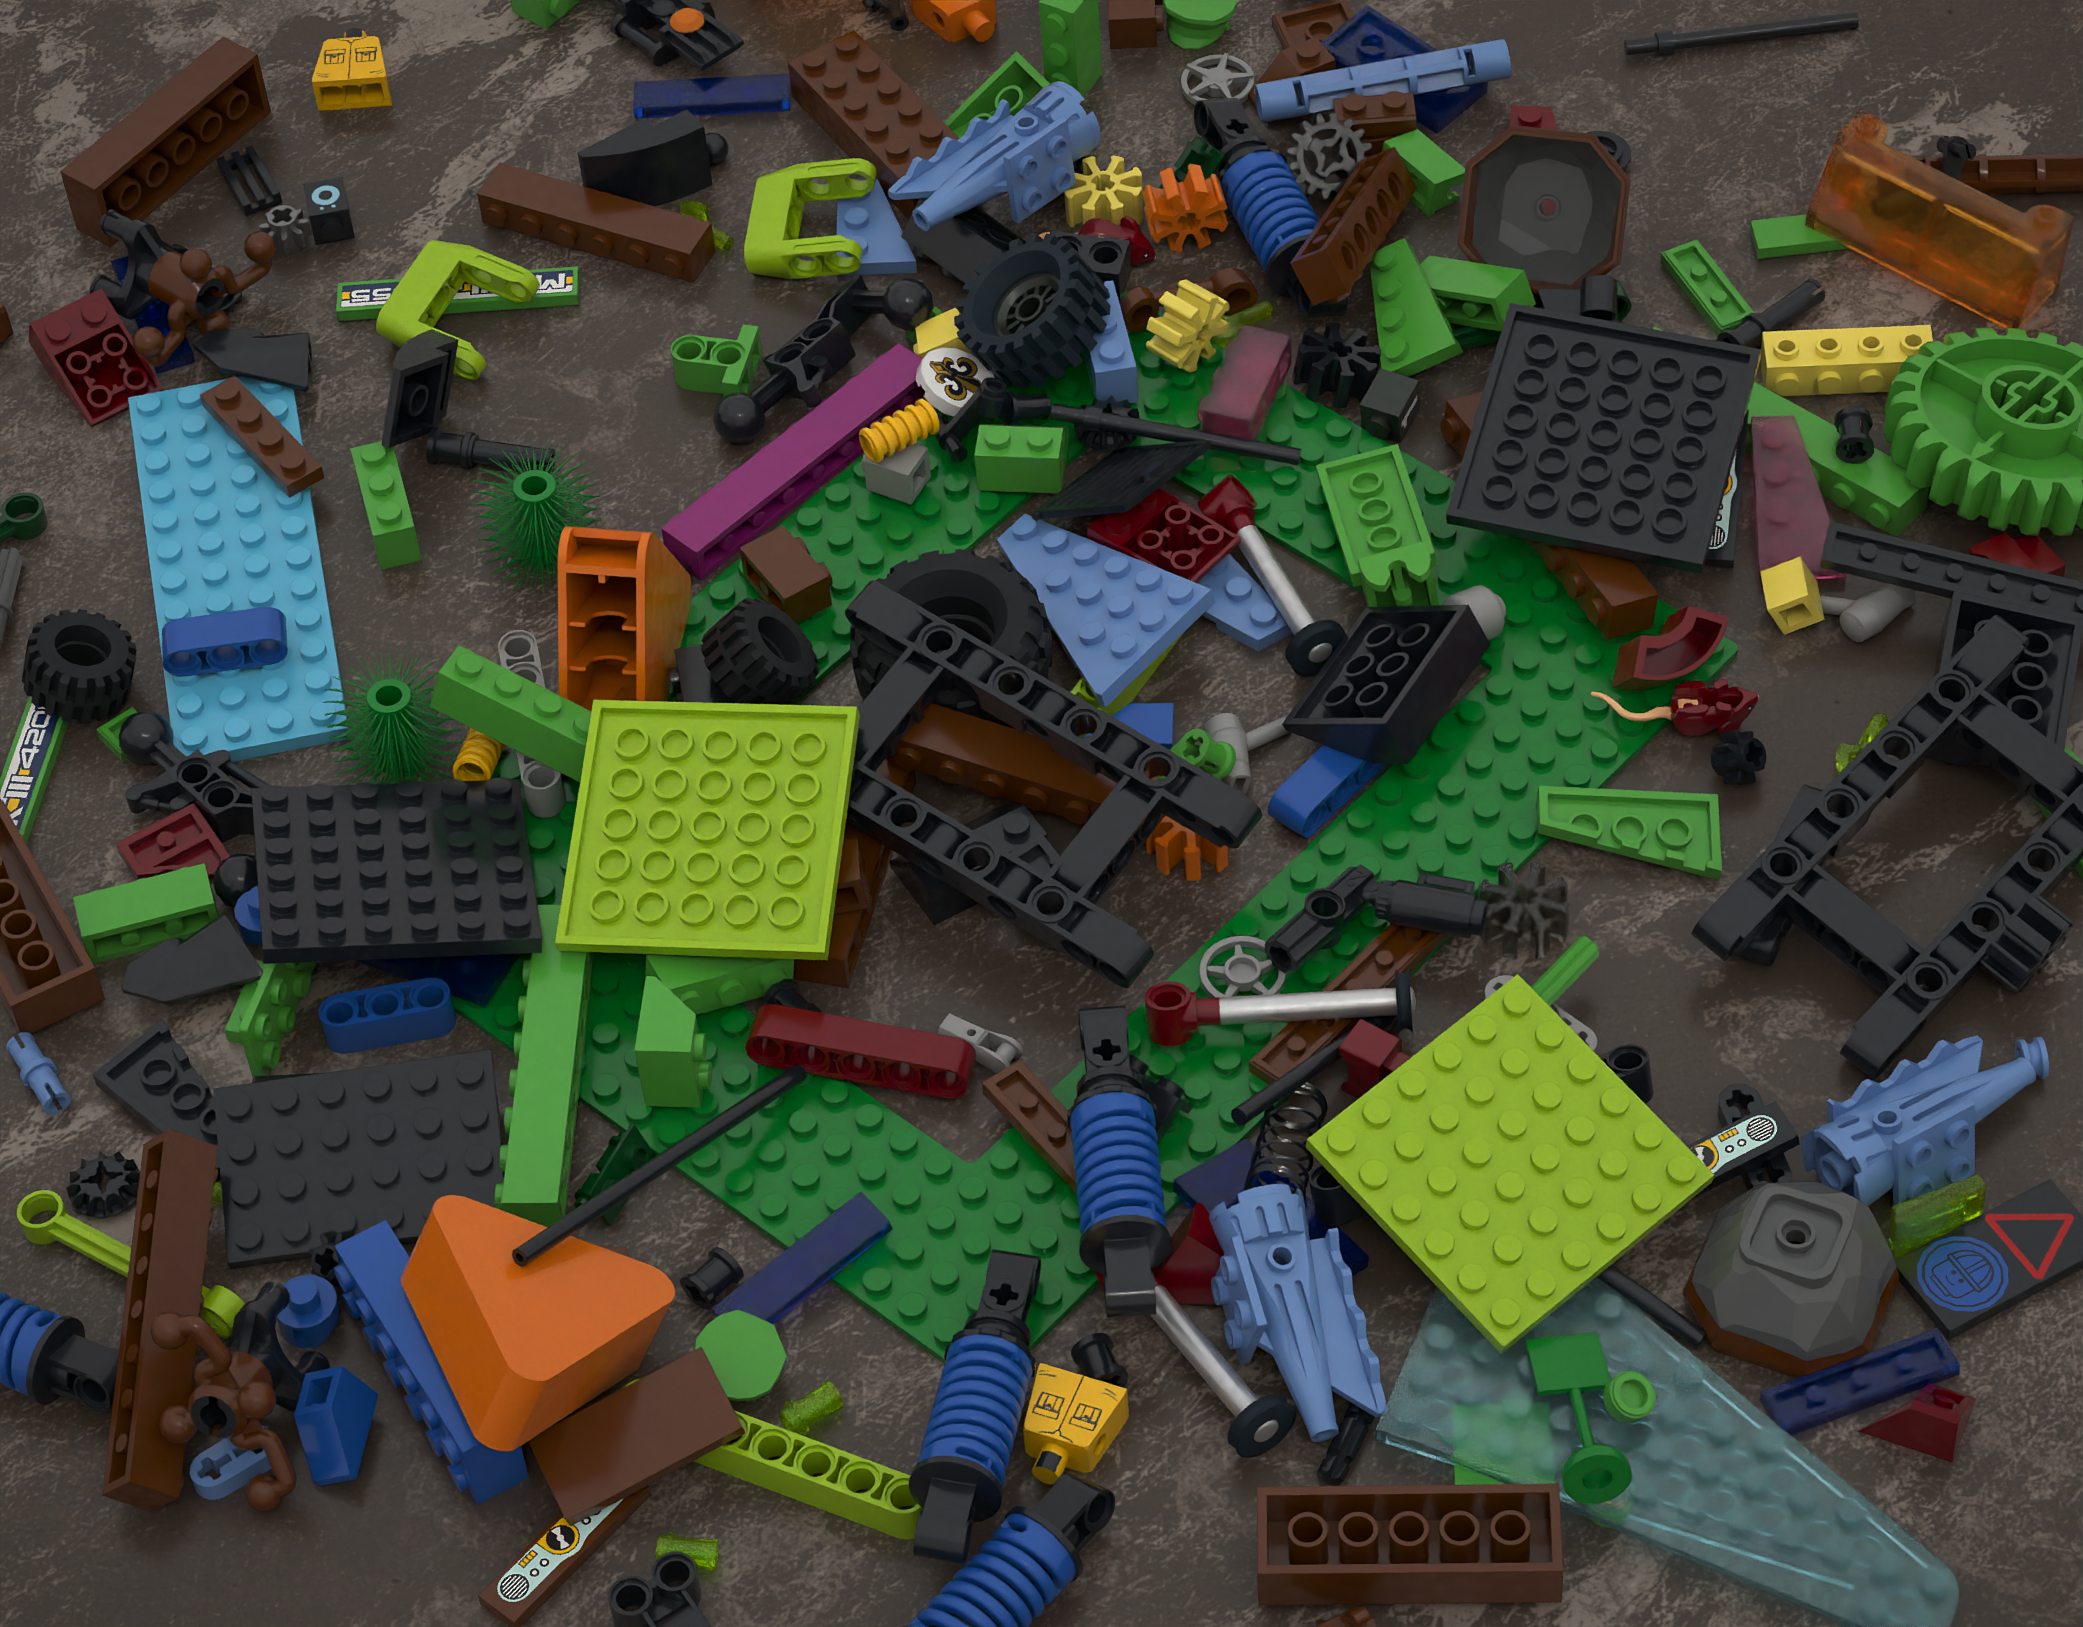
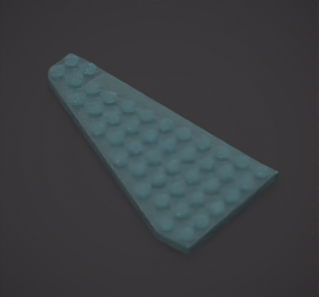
[1375,1277,1959,1627]

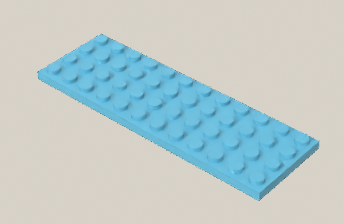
[128,376,349,762]

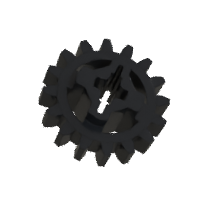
[1284,113,1372,202]

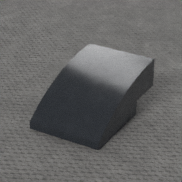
[578,109,713,207]
[382,329,458,448]

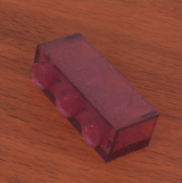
[1197,325,1292,440]

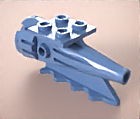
[888,81,1101,231]
[1801,1035,2036,1214]
[1209,1184,1388,1442]

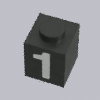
[1360,368,1421,443]

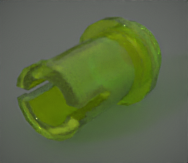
[779,1381,844,1436]
[655,1531,719,1571]

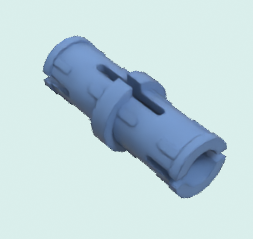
[6,1032,71,1115]

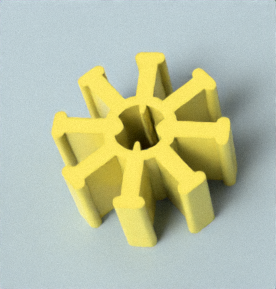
[1064,155,1144,227]
[1146,279,1230,373]

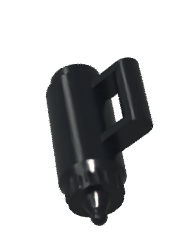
[1361,872,1488,939]

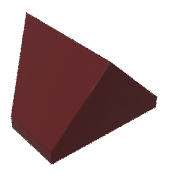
[1156,1203,1224,1305]
[1858,1383,1976,1462]

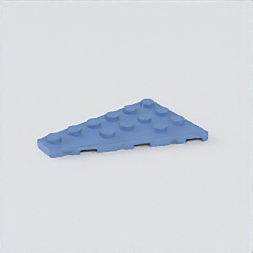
[997,514,1215,708]

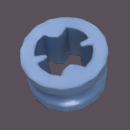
[2015,1037,2049,1079]

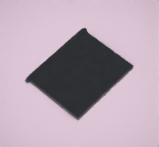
[1032,440,1211,521]

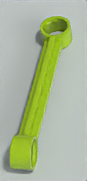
[17,1190,245,1339]

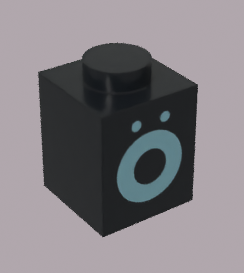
[303,177,355,245]

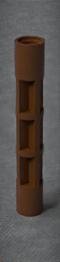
[1877,153,2083,197]

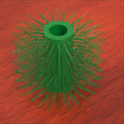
[471,441,603,595]
[323,648,463,785]

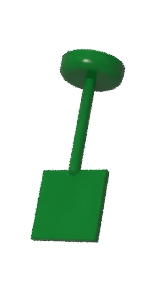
[1525,1332,1632,1504]

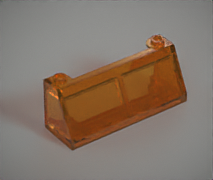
[1805,109,2075,329]

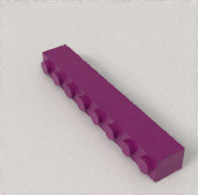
[661,343,927,581]

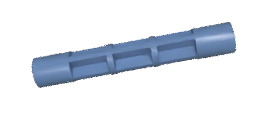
[1254,39,1511,123]

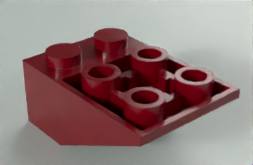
[28,288,163,427]
[1087,488,1241,583]

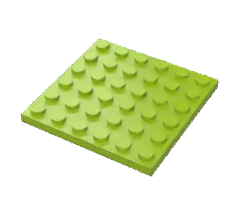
[555,700,860,960]
[1305,974,1714,1354]

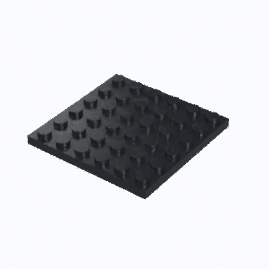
[1446,303,1761,573]
[251,778,542,964]

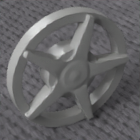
[1181,53,1255,105]
[1199,936,1286,998]

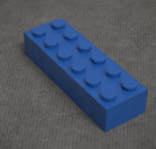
[333,1220,529,1505]

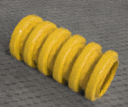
[859,399,940,463]
[453,727,505,781]

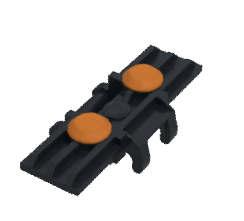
[607,0,744,71]

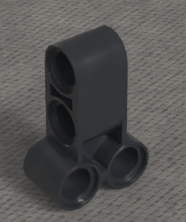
[608,1552,710,1627]

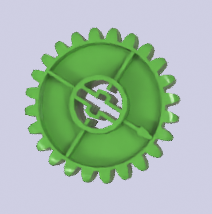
[1883,327,2083,536]

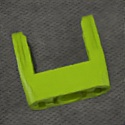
[744,158,877,279]
[376,240,540,381]

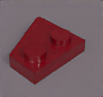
[116,803,230,880]

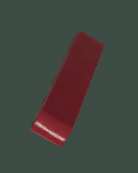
[745,1004,976,1099]

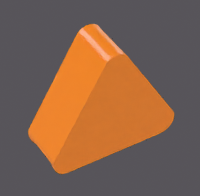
[558,526,692,711]
[401,1195,675,1452]

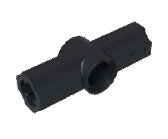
[1264,864,1380,973]

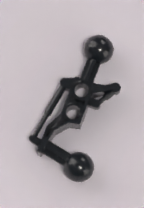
[713,275,934,444]
[119,711,271,908]

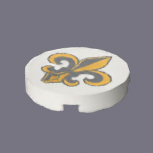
[916,347,995,417]

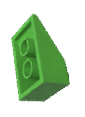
[944,51,1050,138]

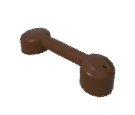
[1119,267,1258,333]

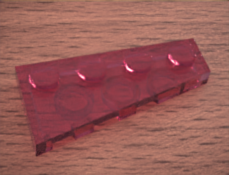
[1750,416,1847,580]

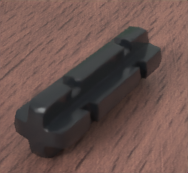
[1317,1403,1375,1486]

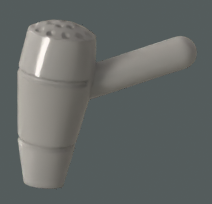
[1820,584,1916,642]
[1205,713,1289,795]

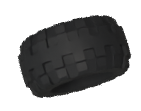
[850,549,1052,727]

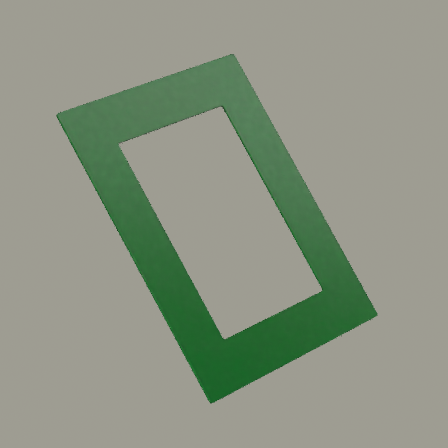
[383,291,1738,1364]

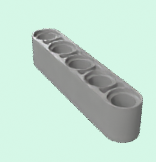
[498,630,566,818]

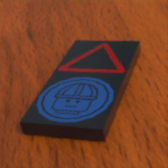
[1895,1179,2083,1340]

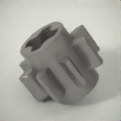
[259,205,312,255]

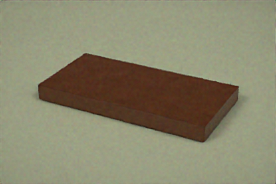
[528,1347,746,1526]

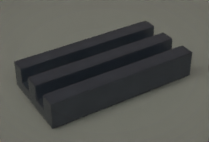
[216,145,282,216]

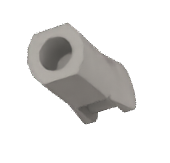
[937,1013,1023,1074]

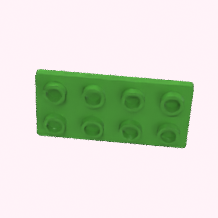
[224,960,321,1077]

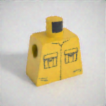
[312,28,392,111]
[1023,1363,1129,1485]

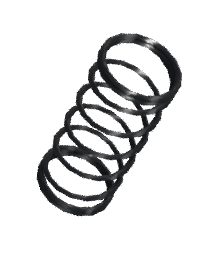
[1244,1082,1328,1198]

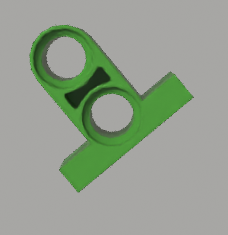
[670,324,763,397]

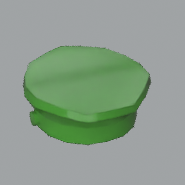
[1162,0,1237,50]
[694,1310,787,1402]

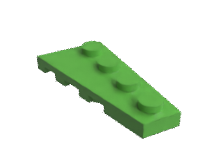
[1370,238,1464,377]
[1536,786,1722,880]

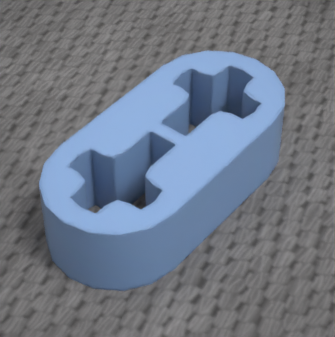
[189,1425,271,1500]

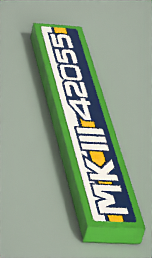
[336,266,580,321]
[0,696,69,845]

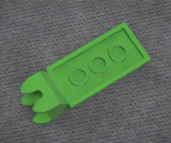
[1316,444,1439,607]

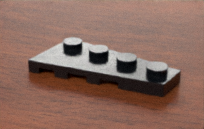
[93,1019,221,1183]

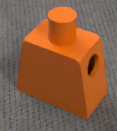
[911,0,997,43]

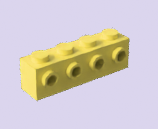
[1760,325,1933,396]

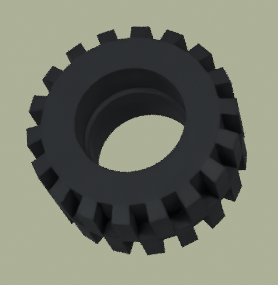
[701,598,819,705]
[22,609,137,723]

